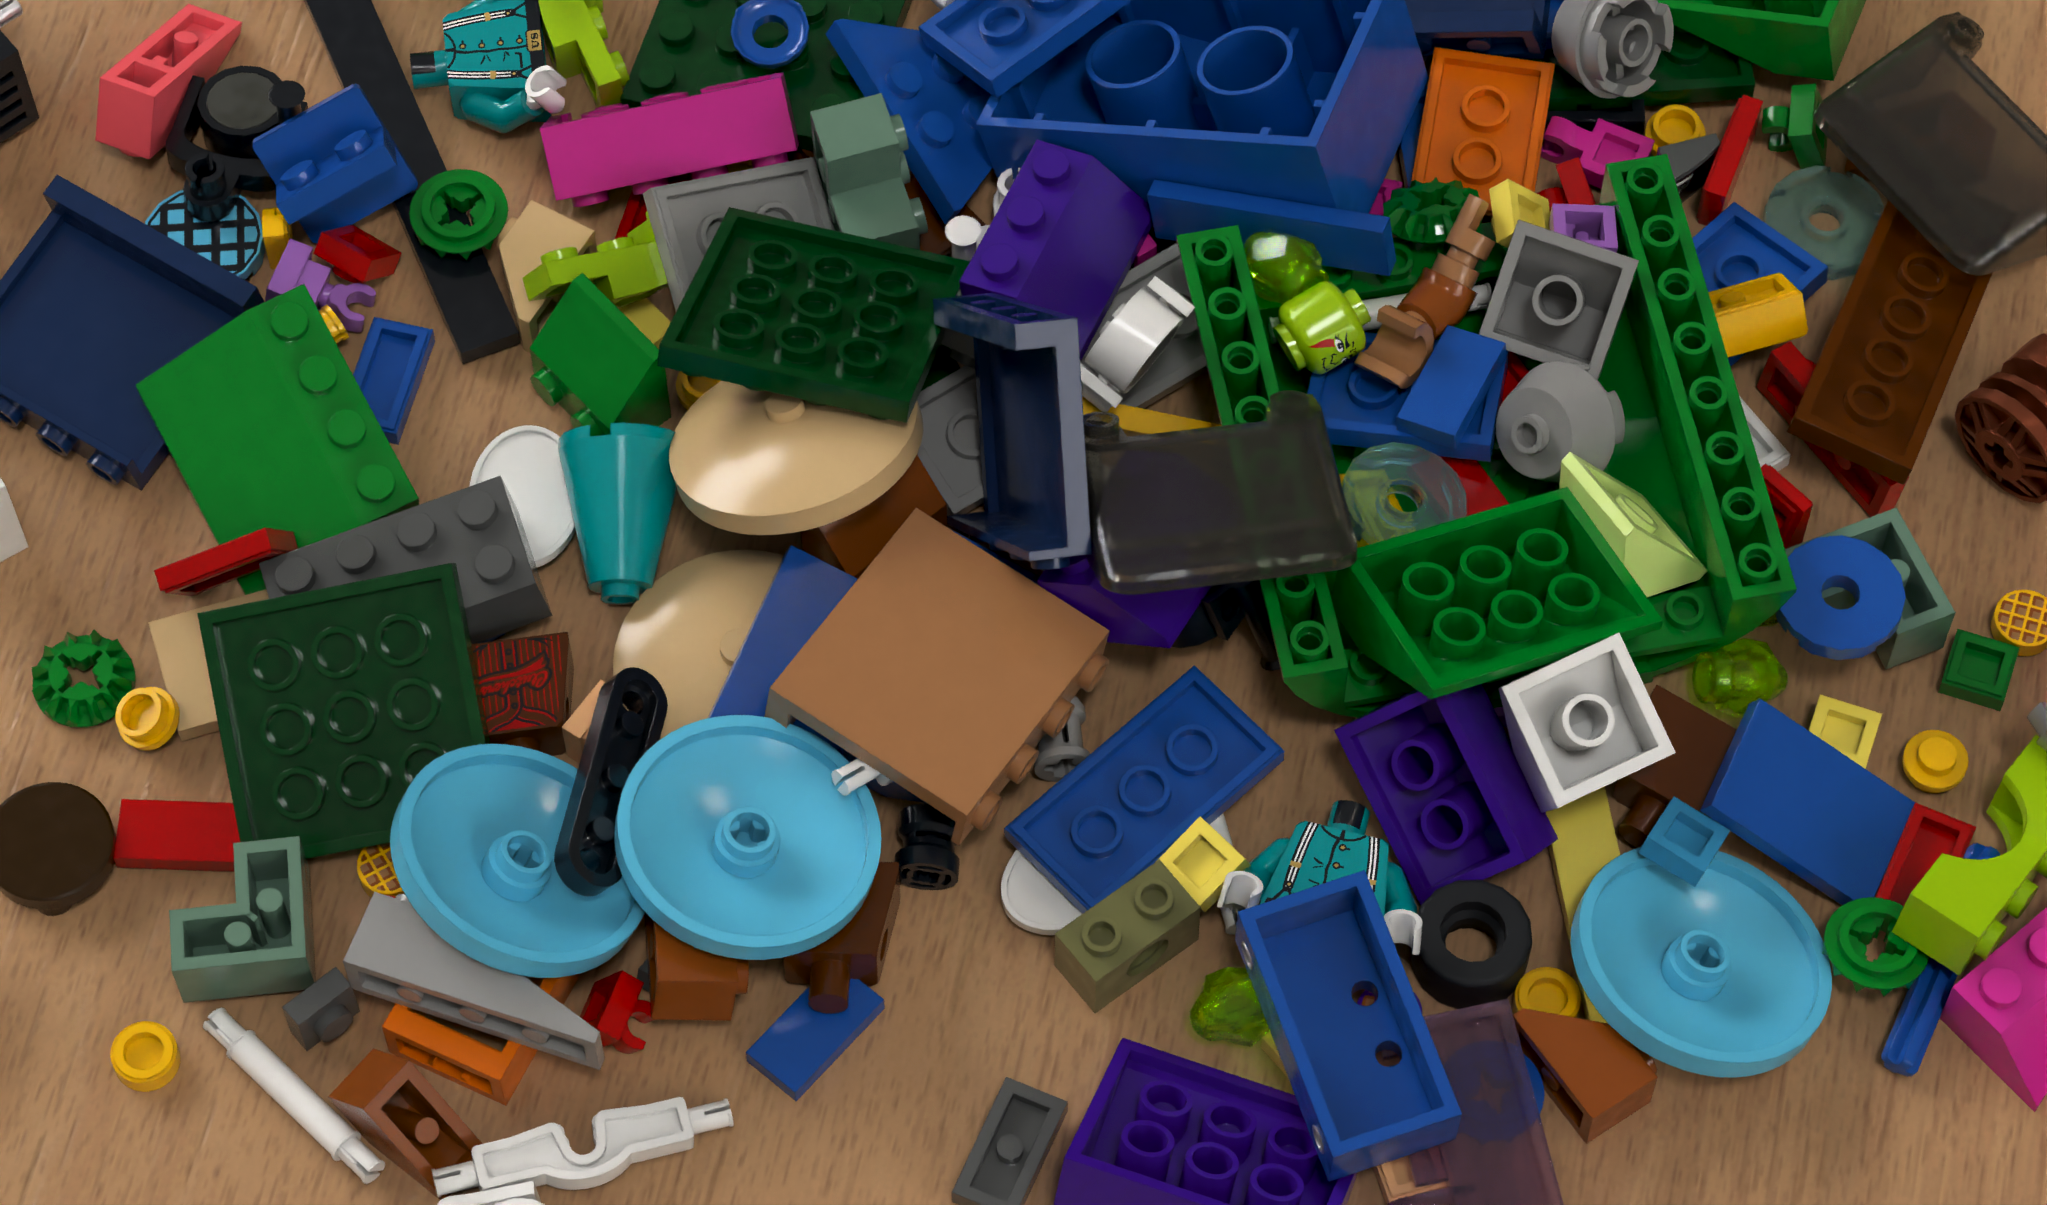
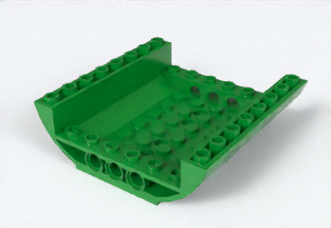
[1176,154,1797,718]

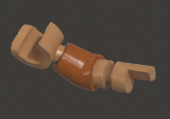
[1354,194,1496,389]

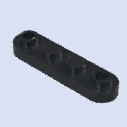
[554,667,668,896]

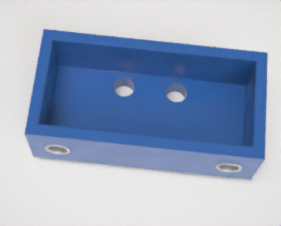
[1235,870,1462,1182]

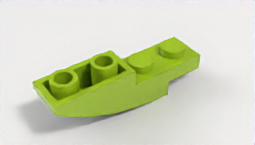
[538,0,630,108]
[522,211,669,308]

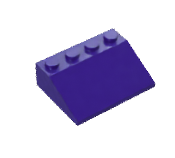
[1054,1038,1358,1205]

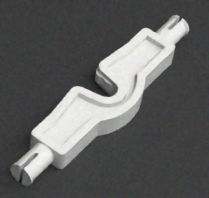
[431,1097,734,1198]

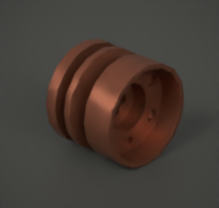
[1955,333,2047,504]

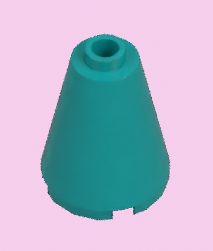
[558,422,677,605]

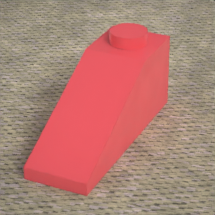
[95,4,242,160]

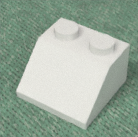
[1499,633,1676,813]

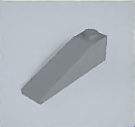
[343,891,605,1070]

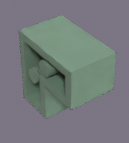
[810,93,928,250]
[1785,507,1956,669]
[169,836,316,1003]

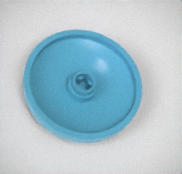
[614,715,882,960]
[390,744,645,978]
[1570,847,1832,1078]

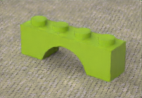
[1892,735,2047,976]

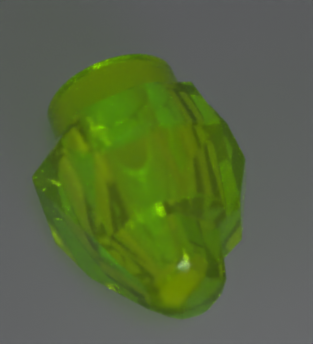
[1244,231,1329,304]
[1692,638,1788,719]
[1189,967,1270,1047]

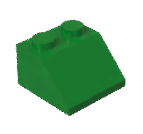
[529,273,671,437]

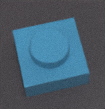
[1638,796,1730,887]

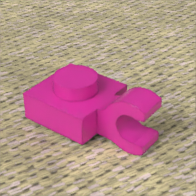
[1541,116,1655,189]

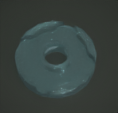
[1763,166,1884,280]
[1339,442,1467,544]

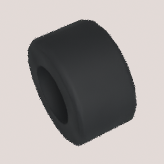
[1410,880,1532,1010]

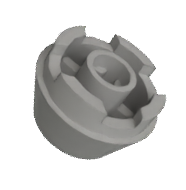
[1551,0,1674,99]
[1496,361,1625,485]

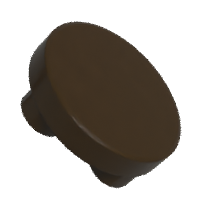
[0,782,116,916]

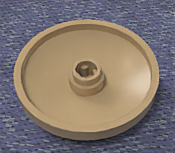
[669,381,923,535]
[613,550,784,739]

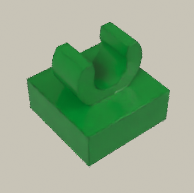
[1762,83,1829,170]

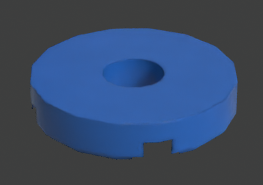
[1776,535,1906,660]

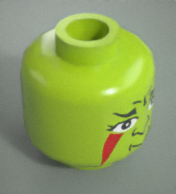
[1272,281,1371,375]

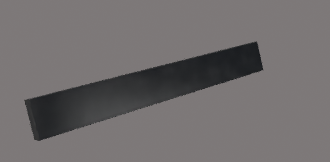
[304,0,521,364]

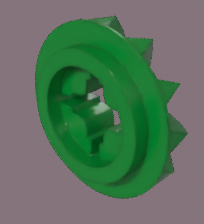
[409,169,509,260]
[1383,178,1483,245]
[32,630,136,727]
[1822,897,1929,997]

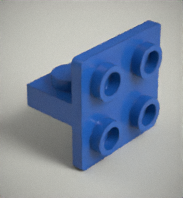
[252,84,418,243]

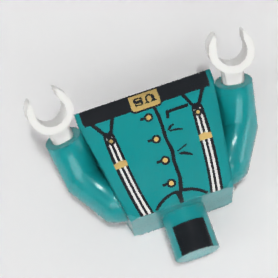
[410,0,567,134]
[1217,800,1423,955]

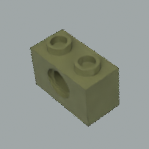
[1054,859,1201,1013]

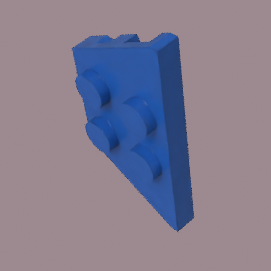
[826,19,993,224]

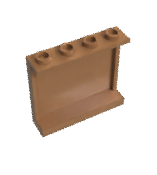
[764,508,1110,846]

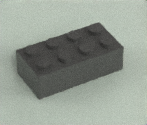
[259,475,552,644]

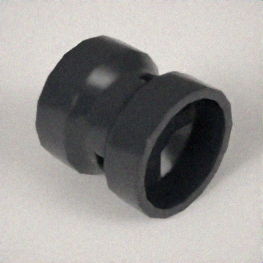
[895,803,960,891]

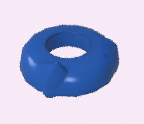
[731,0,810,69]

